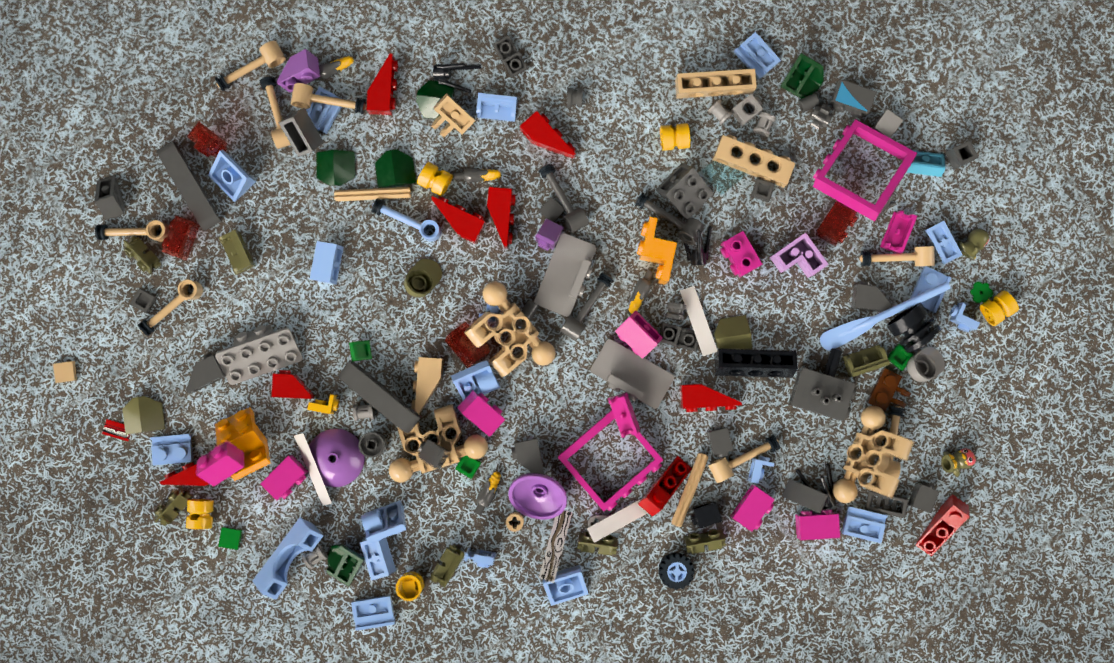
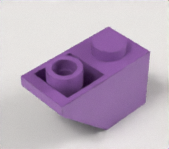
[277,49,320,93]
[535,219,564,251]

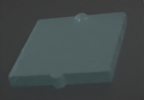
[702,161,747,195]

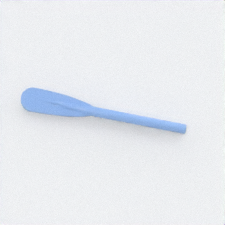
[820,282,951,350]

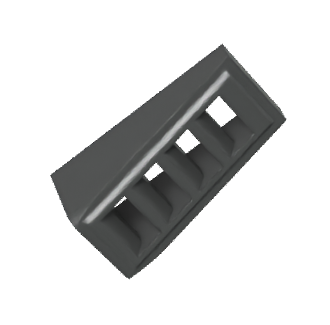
[865,490,909,518]

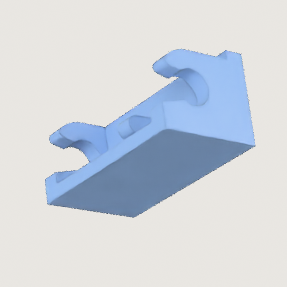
[476,93,517,122]
[925,221,962,264]
[310,241,344,285]
[360,537,396,581]

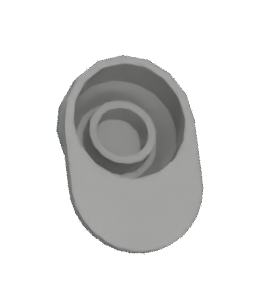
[907,346,945,382]

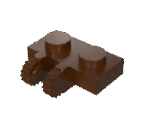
[867,368,911,412]

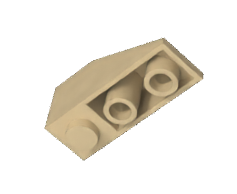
[411,357,444,415]

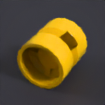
[660,123,690,151]
[417,162,453,197]
[979,290,1019,326]
[186,499,214,529]
[396,571,424,601]

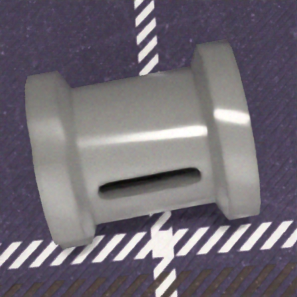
[708,99,733,125]
[753,112,776,137]
[353,404,375,421]
[301,544,328,569]

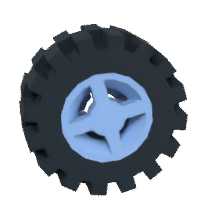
[658,552,695,590]

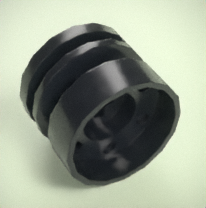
[886,303,941,353]

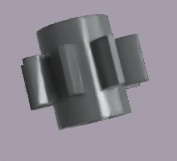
[809,104,833,129]

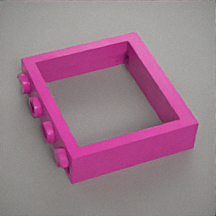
[813,119,917,222]
[557,410,663,511]

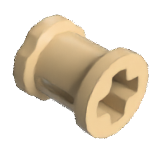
[506,512,524,532]

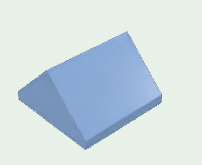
[208,150,256,202]
[542,565,588,606]

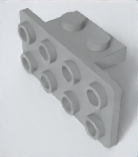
[534,233,596,317]
[215,324,303,385]
[590,339,674,409]

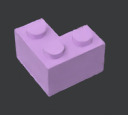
[770,233,829,278]

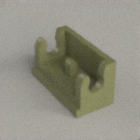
[219,229,255,275]
[842,345,890,377]

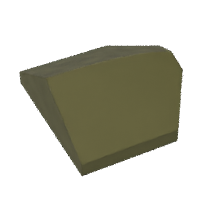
[714,315,752,350]
[122,396,165,435]

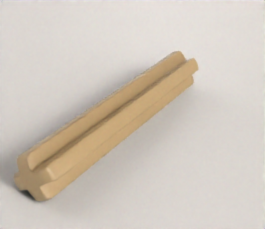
[334,187,411,201]
[671,453,708,527]

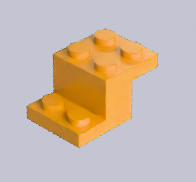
[637,217,677,285]
[215,407,270,481]

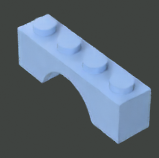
[253,518,323,600]

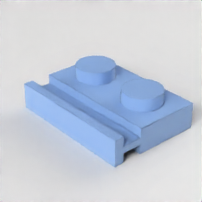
[734,32,781,80]
[306,86,342,134]
[910,266,952,313]
[150,434,193,466]
[841,506,887,543]
[464,548,496,568]
[351,595,396,631]

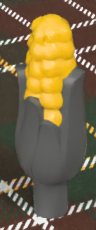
[313,56,353,81]
[454,168,501,183]
[628,270,654,314]
[474,471,501,516]

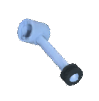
[371,198,441,242]

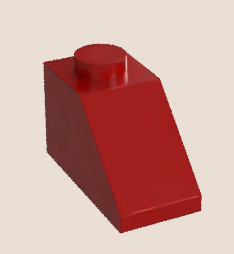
[271,370,314,399]

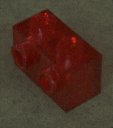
[187,122,228,158]
[816,201,859,247]
[162,216,200,261]
[445,322,490,368]

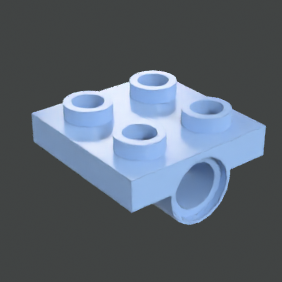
[451,360,500,401]
[361,500,406,543]

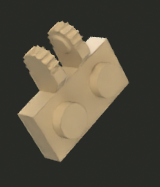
[431,93,475,137]

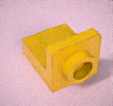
[307,394,339,414]

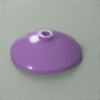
[309,429,365,487]
[508,473,567,520]

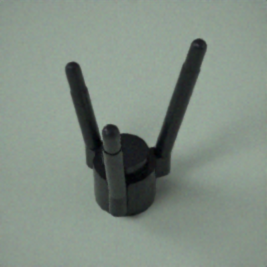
[433,63,481,93]
[679,226,712,266]
[796,463,837,509]

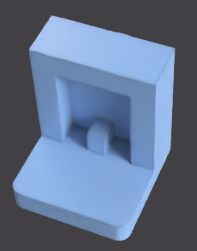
[950,302,980,332]

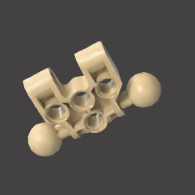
[464,281,556,377]
[389,404,488,483]
[832,406,914,503]

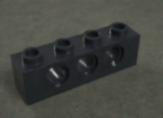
[714,349,798,378]

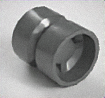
[359,431,388,458]

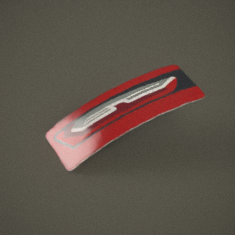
[102,419,130,441]

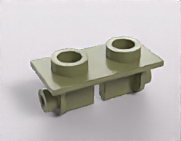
[124,236,161,275]
[154,486,192,526]
[684,529,726,555]
[577,532,618,556]
[430,545,465,588]

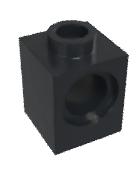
[690,501,722,529]

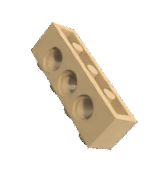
[675,69,757,99]
[712,135,795,188]

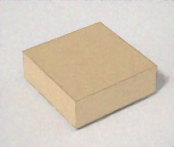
[53,361,77,383]

